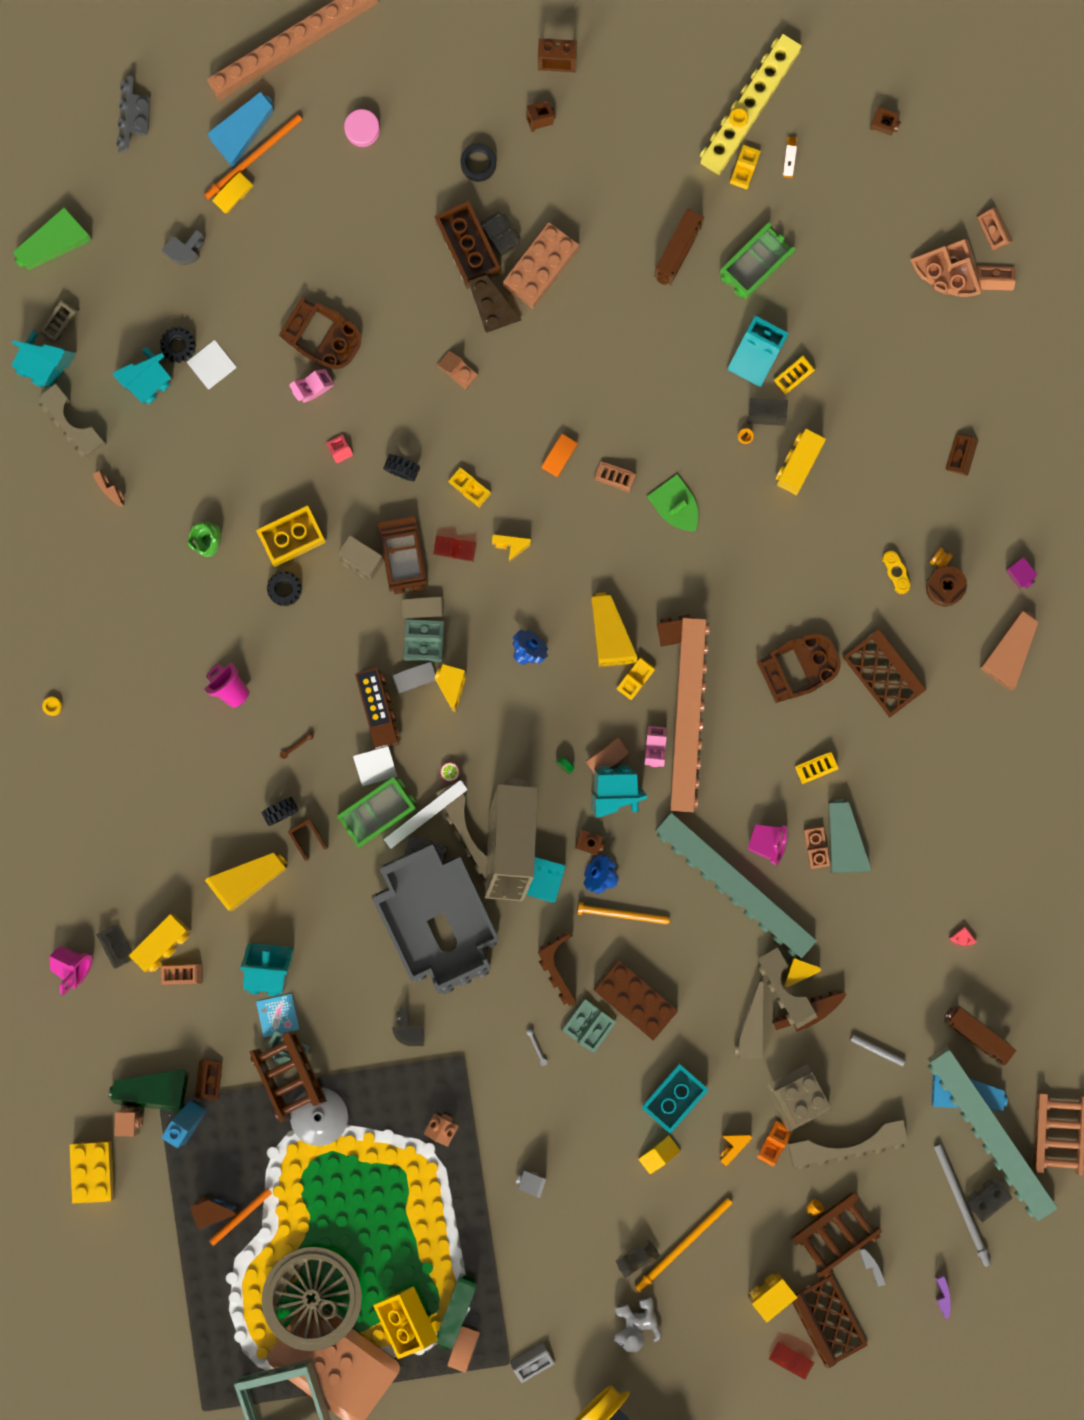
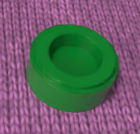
[556,756,574,774]

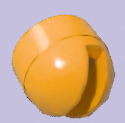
[737,429,753,444]
[807,1199,824,1217]

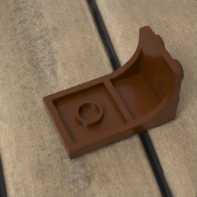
[538,932,576,1007]

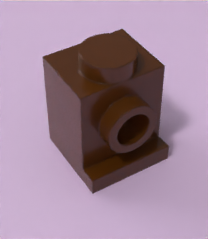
[526,101,556,132]
[870,107,901,136]
[575,830,605,855]

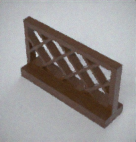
[843,629,927,718]
[792,1275,868,1368]

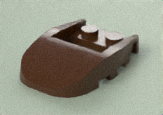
[279,297,361,369]
[757,634,841,703]

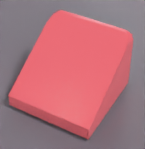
[326,435,353,463]

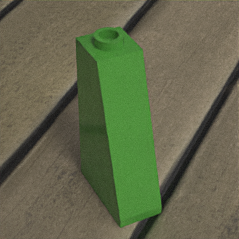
[13,208,92,270]

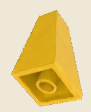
[591,592,637,667]
[205,853,287,911]

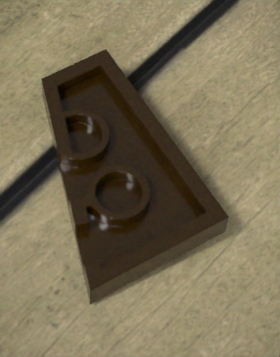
[467,273,521,333]

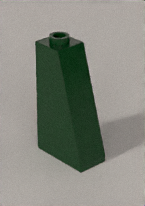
[109,1069,189,1112]
[436,1273,478,1350]

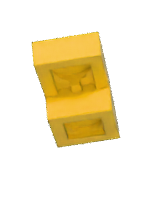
[730,145,761,189]
[212,172,254,214]
[448,468,491,508]
[617,657,656,701]

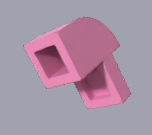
[289,369,335,403]
[644,726,667,767]

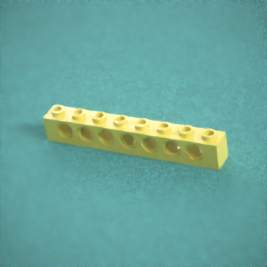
[700,34,802,176]

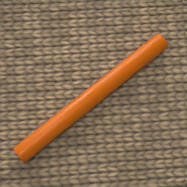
[209,1188,272,1246]

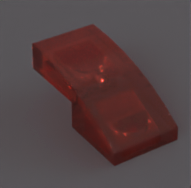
[433,536,477,562]
[769,1342,815,1380]

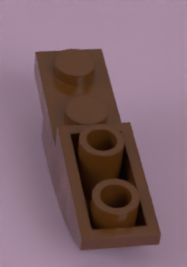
[772,989,846,1032]

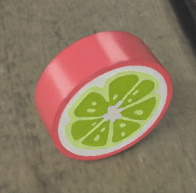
[440,763,460,782]

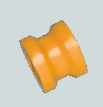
[930,547,953,568]

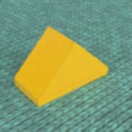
[784,958,821,988]
[638,1135,681,1174]

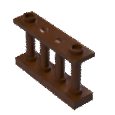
[249,1031,327,1123]
[790,1192,883,1278]

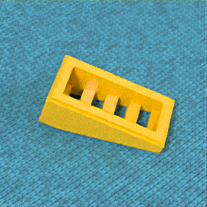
[774,356,816,395]
[795,752,838,784]

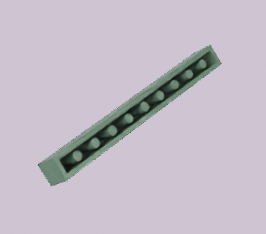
[656,813,817,959]
[928,1046,1058,1221]

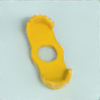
[882,551,910,594]

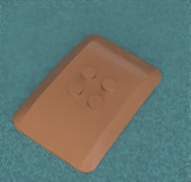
[267,1300,400,1420]

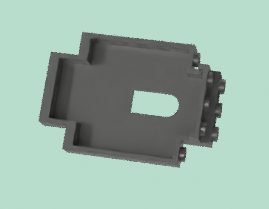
[372,842,499,994]

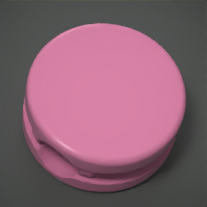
[344,109,380,147]

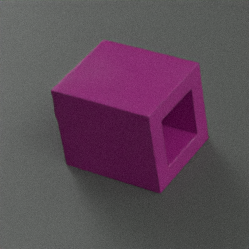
[1006,557,1038,589]

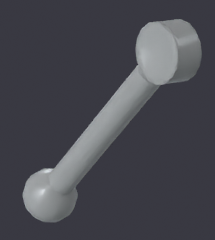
[526,1029,547,1066]

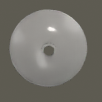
[290,1087,348,1146]

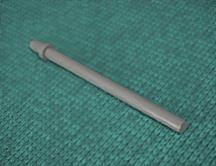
[934,1144,991,1267]

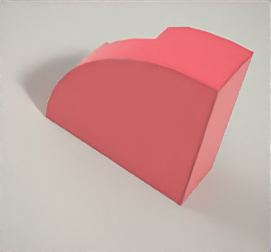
[949,927,977,946]

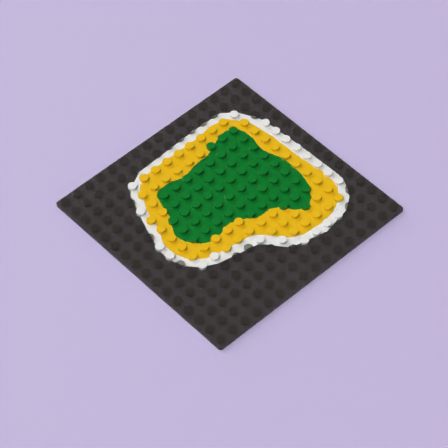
[160,1055,510,1411]

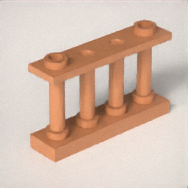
[1033,1093,1084,1175]

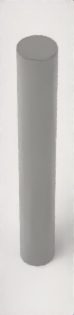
[850,1034,906,1067]

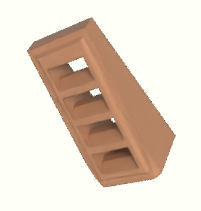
[594,462,636,493]
[161,964,203,985]

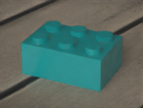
[641,1063,709,1134]

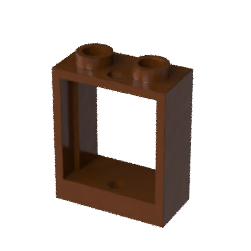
[538,38,577,73]

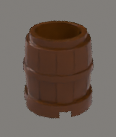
[926,566,967,607]

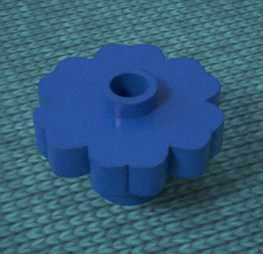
[512,629,548,665]
[584,854,619,894]

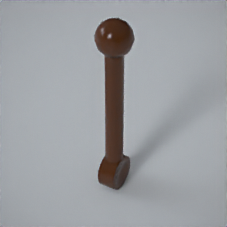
[280,732,314,759]

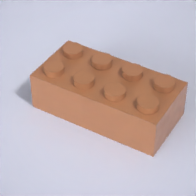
[503,222,579,309]

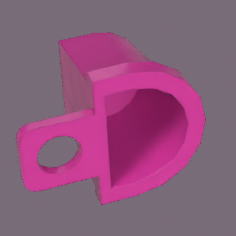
[204,662,250,708]
[748,825,788,865]
[49,946,93,995]

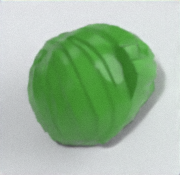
[187,521,222,557]

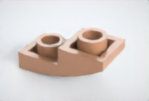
[93,471,124,507]
[585,738,629,774]
[804,826,830,869]
[448,1326,480,1373]

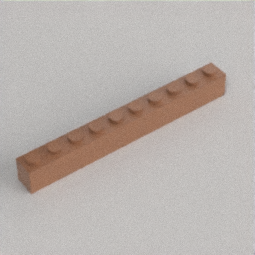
[207,0,378,101]
[670,618,709,812]

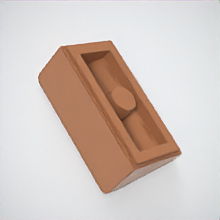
[977,208,1013,251]
[977,266,1016,291]

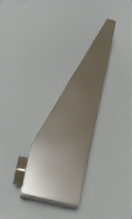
[735,981,764,1060]

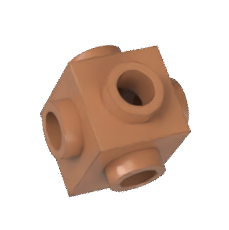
[424,1113,459,1147]

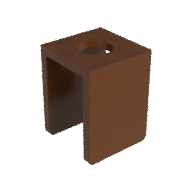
[288,819,328,861]

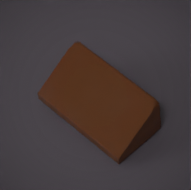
[946,433,978,476]
[195,1059,222,1101]

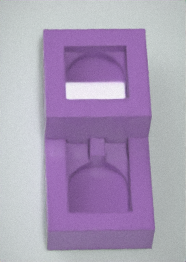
[935,1274,951,1319]

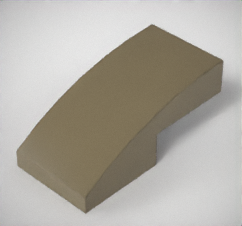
[402,597,444,619]

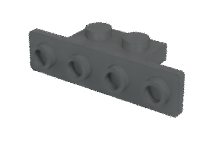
[116,75,150,153]

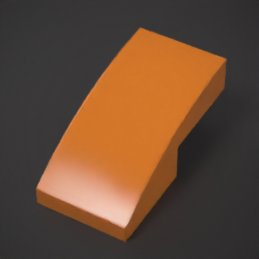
[541,433,579,477]
[757,1121,793,1167]

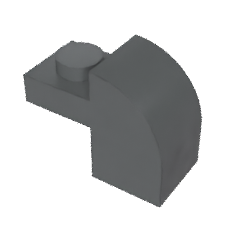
[161,230,205,265]

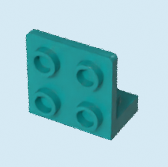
[526,857,566,903]

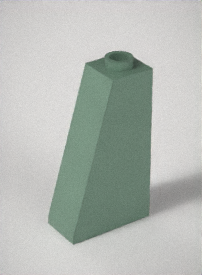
[828,799,871,873]

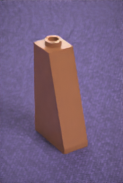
[980,611,1038,691]

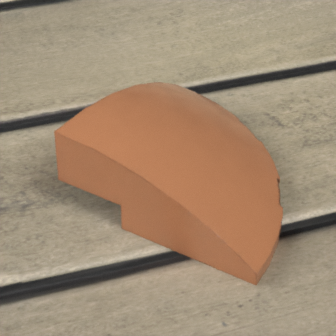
[910,239,982,297]

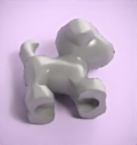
[614,1296,662,1352]

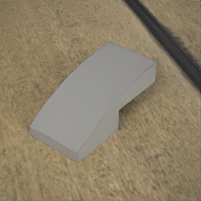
[392,662,436,694]
[859,1247,886,1286]

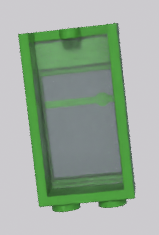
[720,223,796,300]
[337,777,417,849]

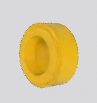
[729,108,748,128]
[42,696,62,716]

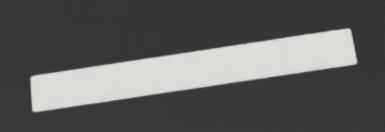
[384,780,467,849]

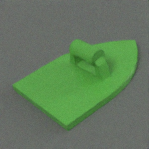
[647,474,698,531]

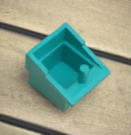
[11,330,76,388]
[112,347,172,405]
[591,765,647,817]
[240,943,294,996]

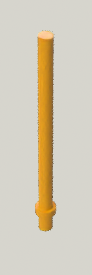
[635,1198,733,1292]

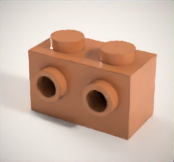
[114,1107,143,1137]

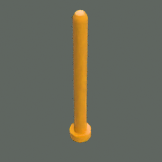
[577,902,670,924]

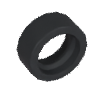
[460,143,496,182]

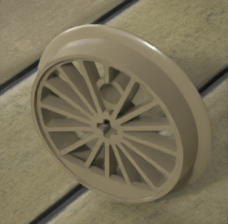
[262,1247,362,1351]

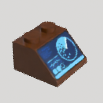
[190,1195,239,1229]

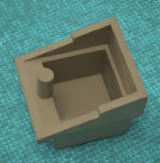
[767,1064,831,1132]

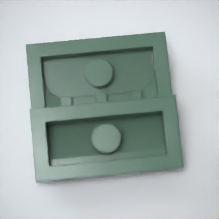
[404,619,444,662]
[561,998,617,1054]

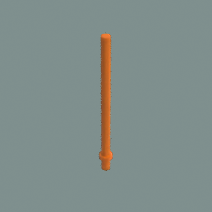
[203,114,302,200]

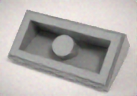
[510,1343,555,1383]

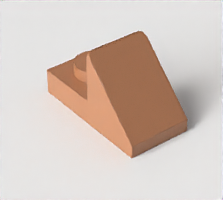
[437,351,478,390]

